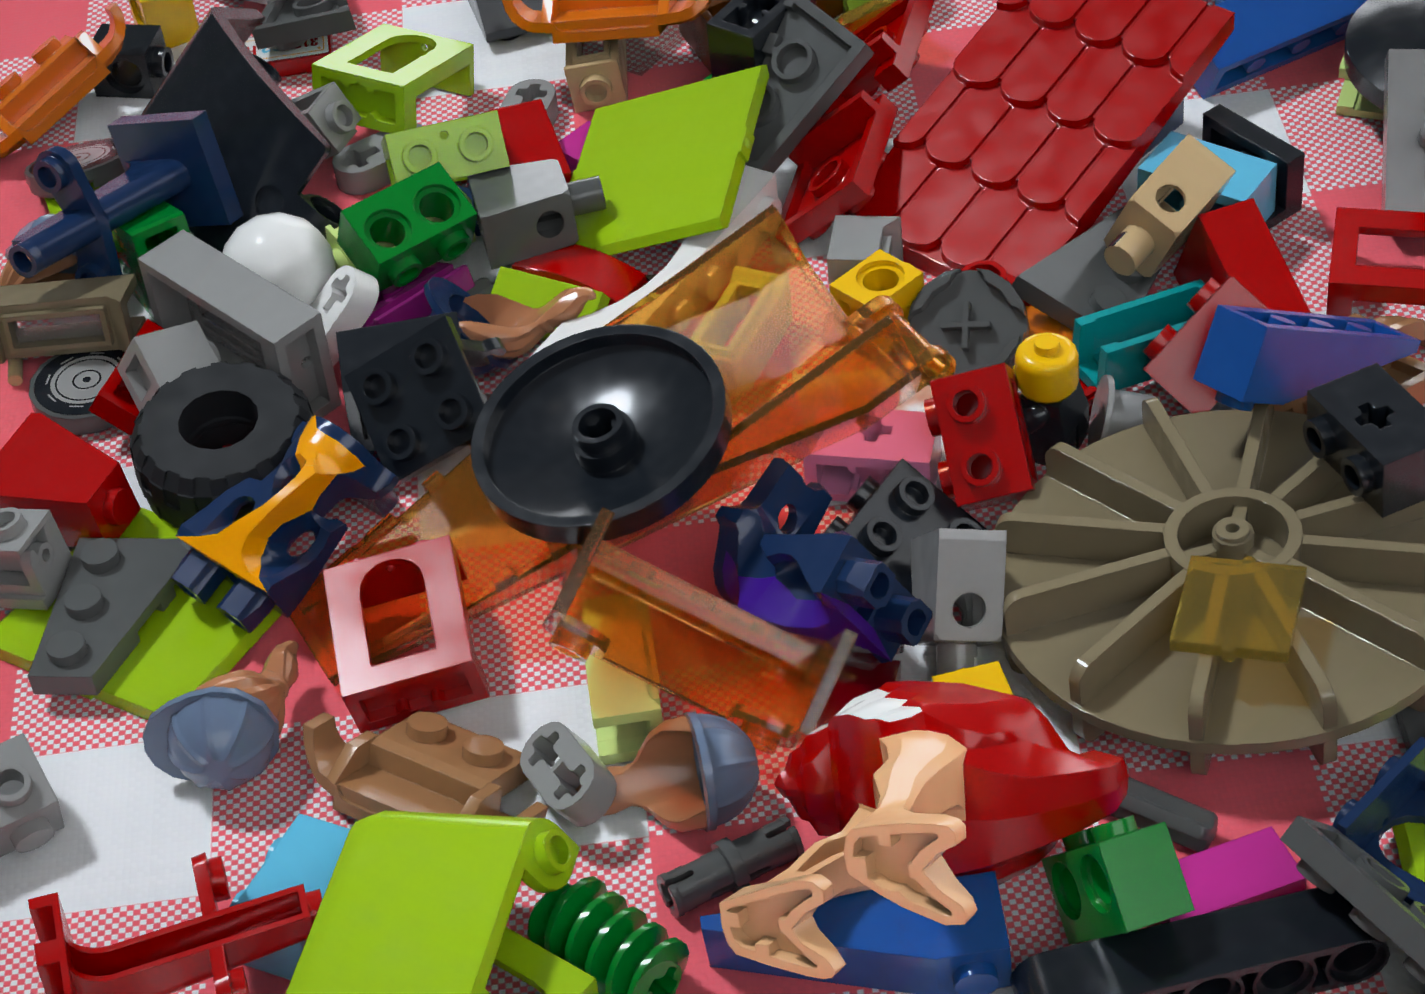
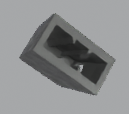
[467,159,606,270]

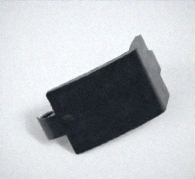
[141,7,342,253]

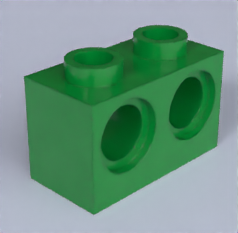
[337,162,478,292]
[1041,815,1195,944]

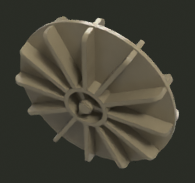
[994,397,1425,775]

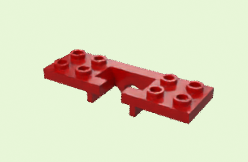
[773,0,934,250]

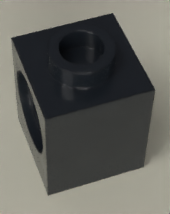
[93,24,174,99]

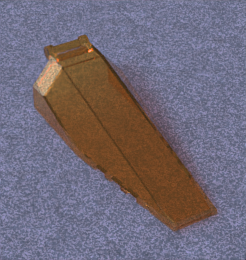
[290,205,956,686]

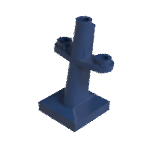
[8,110,244,279]

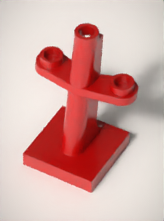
[28,852,322,994]

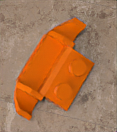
[502,0,712,44]
[0,2,126,158]

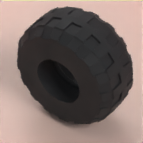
[130,361,314,529]

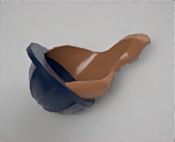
[424,276,596,376]

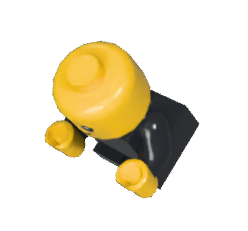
[1013,332,1089,466]

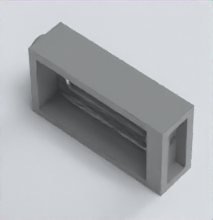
[137,229,341,418]

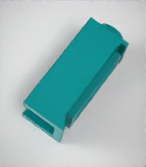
[1072,279,1205,390]

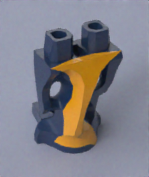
[171,415,399,634]

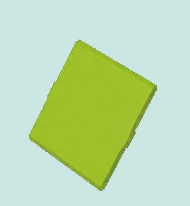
[570,64,769,255]
[0,507,282,720]

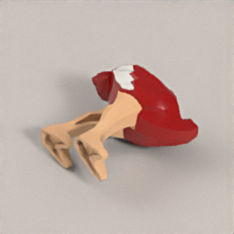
[719,681,1129,979]

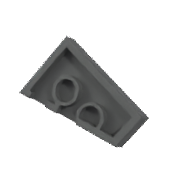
[252,0,356,51]
[745,0,875,173]
[1012,206,1162,331]
[28,538,188,695]
[1280,816,1425,985]

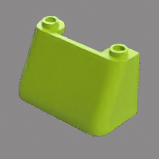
[286,810,580,994]

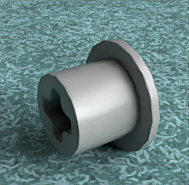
[1088,375,1156,446]

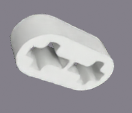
[302,265,379,366]

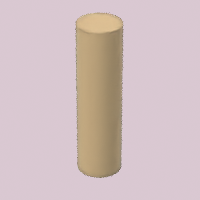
[8,358,23,386]

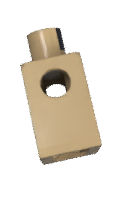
[1104,133,1236,277]

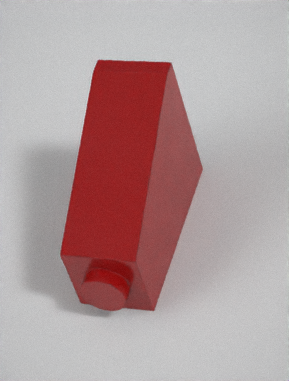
[1173,198,1311,313]
[0,412,141,547]

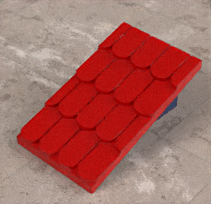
[843,0,1235,306]

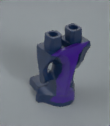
[713,457,933,663]

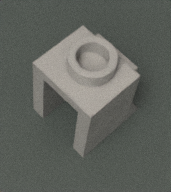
[291,81,362,159]
[827,215,903,305]

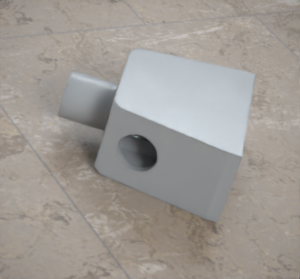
[911,528,1007,675]

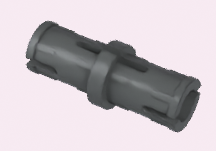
[656,815,804,918]

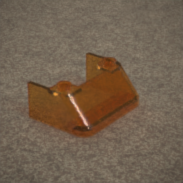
[542,507,859,755]

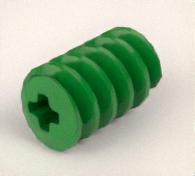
[527,876,689,994]

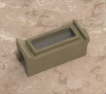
[0,274,146,364]

